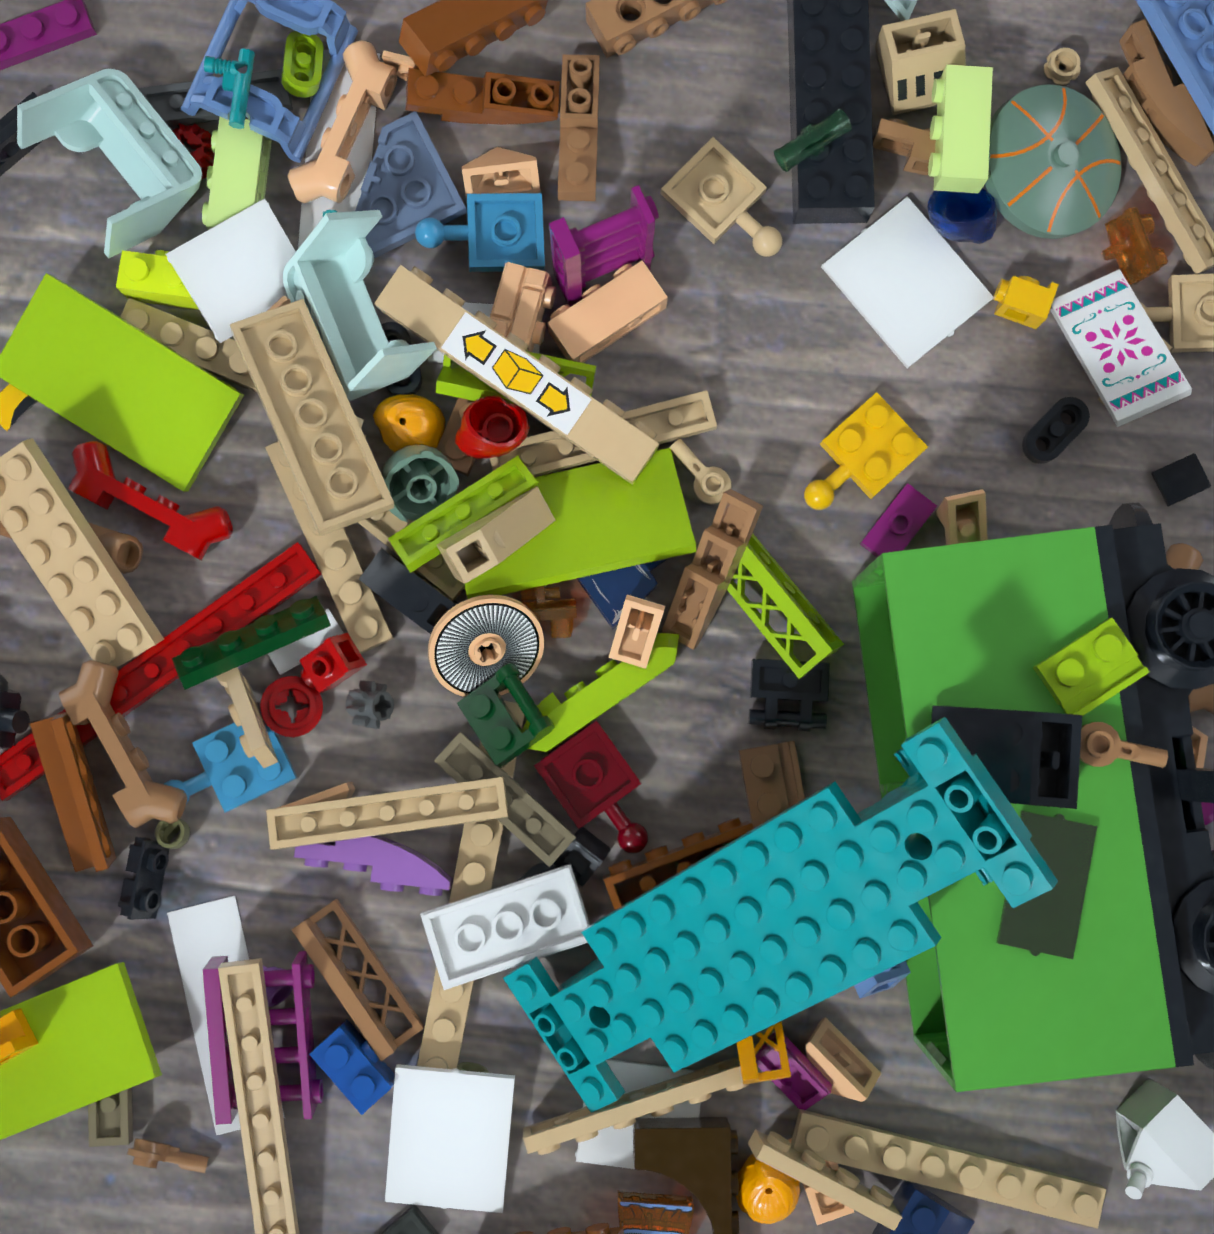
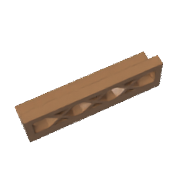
[292,899,425,1061]

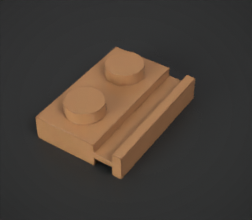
[738,741,805,827]

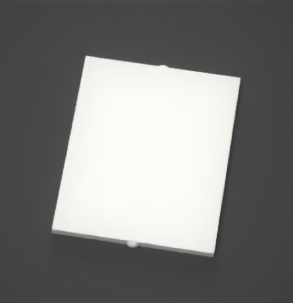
[821,196,993,369]
[385,1064,515,1213]

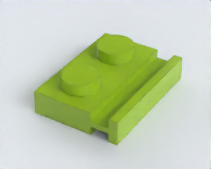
[1033,617,1150,716]

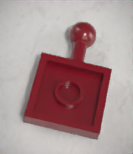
[534,720,648,854]

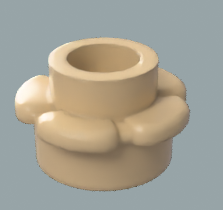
[1044,48,1081,86]

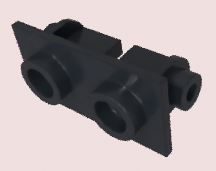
[118,837,169,920]

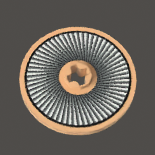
[428,595,544,697]

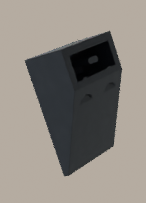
[931,705,1082,809]

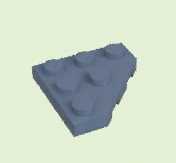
[355,111,467,258]

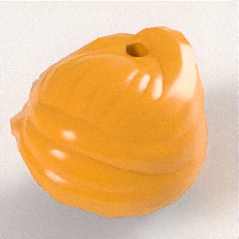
[373,394,445,452]
[736,1153,800,1224]

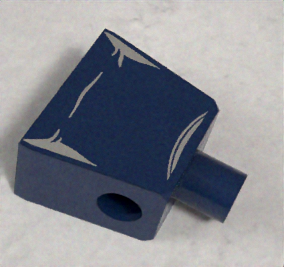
[576,559,667,630]

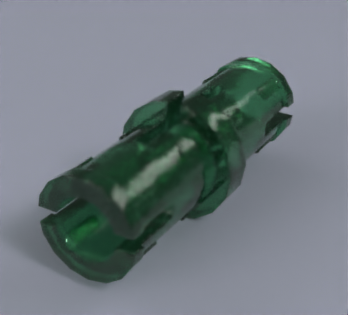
[774,109,852,172]

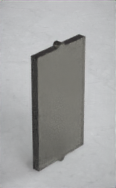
[997,811,1097,959]

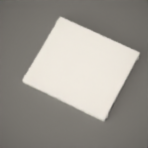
[165,198,296,343]
[575,1059,701,1171]

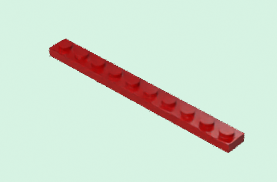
[0,542,322,801]

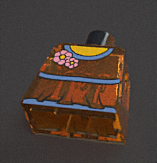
[617,1190,694,1234]

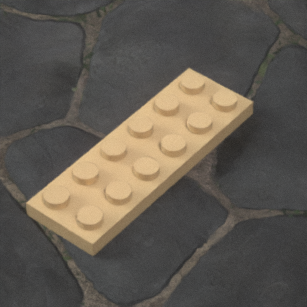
[230,299,394,536]
[0,438,164,668]

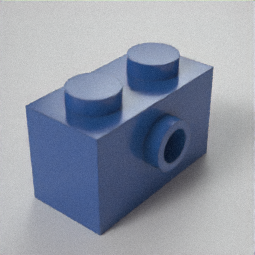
[309,1019,395,1115]

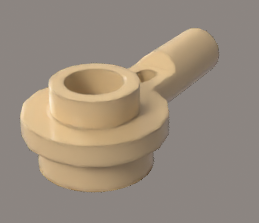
[670,438,731,505]

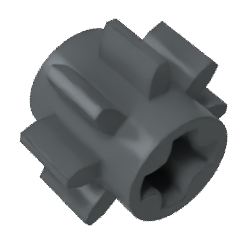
[345,680,394,729]

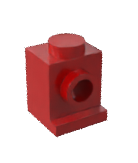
[299,632,367,693]

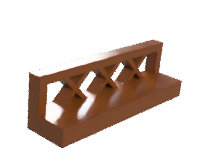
[30,712,117,872]

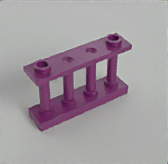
[549,185,659,307]
[202,951,324,1125]

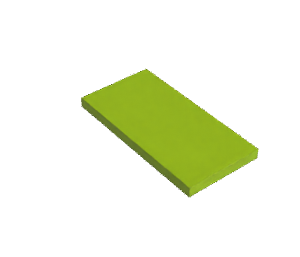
[0,273,245,492]
[455,448,696,599]
[0,962,162,1140]

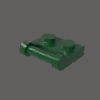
[457,663,555,768]

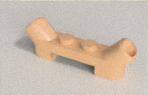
[287,40,397,204]

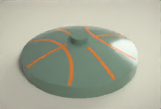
[985,84,1121,239]

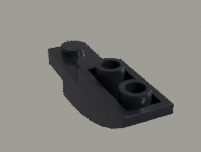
[359,547,494,653]

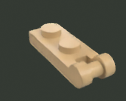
[216,667,278,768]

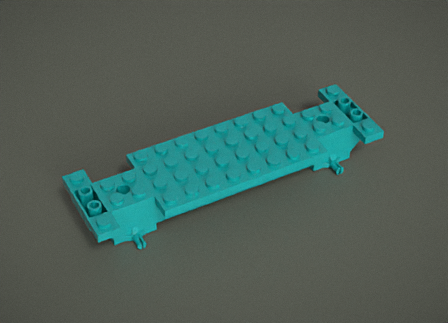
[503,717,1058,1113]

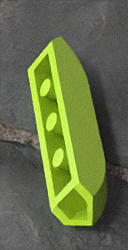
[522,633,679,752]

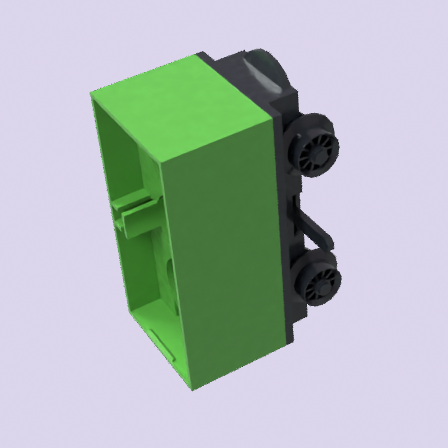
[852,503,1214,1092]

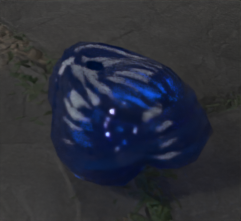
[927,188,997,244]

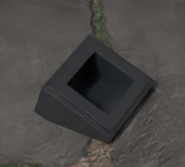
[1151,453,1211,507]
[553,827,610,887]

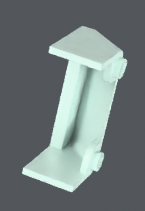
[17,69,202,258]
[283,210,437,401]

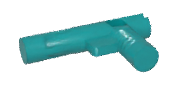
[204,48,255,129]

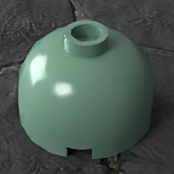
[381,444,459,522]

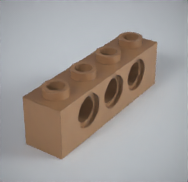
[586,0,727,58]

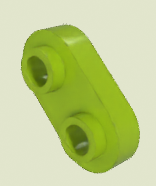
[281,31,324,98]

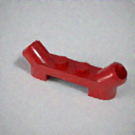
[67,441,233,561]

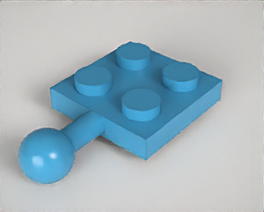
[415,193,545,272]
[164,712,298,813]

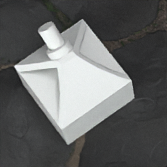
[1116,1078,1214,1199]

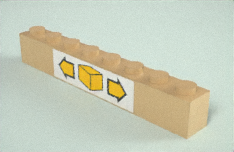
[374,265,659,485]

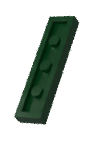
[172,596,331,690]

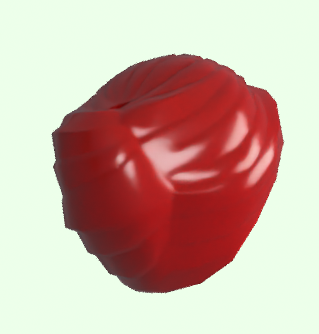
[455,396,530,459]

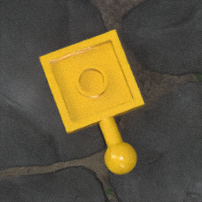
[804,392,928,510]

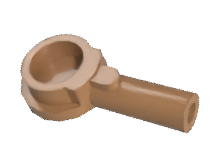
[1080,722,1168,768]
[127,1138,209,1173]

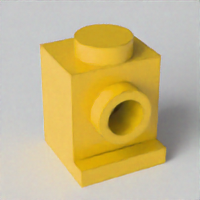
[993,276,1059,329]

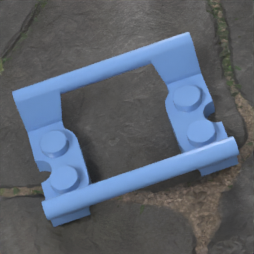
[181,0,358,163]

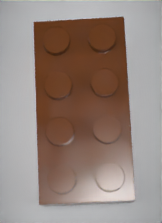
[0,817,94,998]

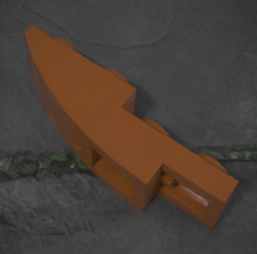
[405,68,560,125]

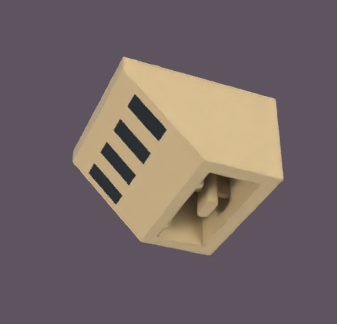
[875,9,966,115]

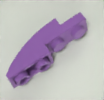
[294,835,453,896]

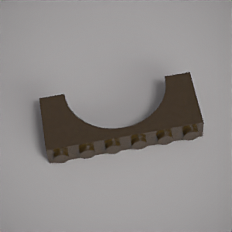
[633,1117,739,1234]

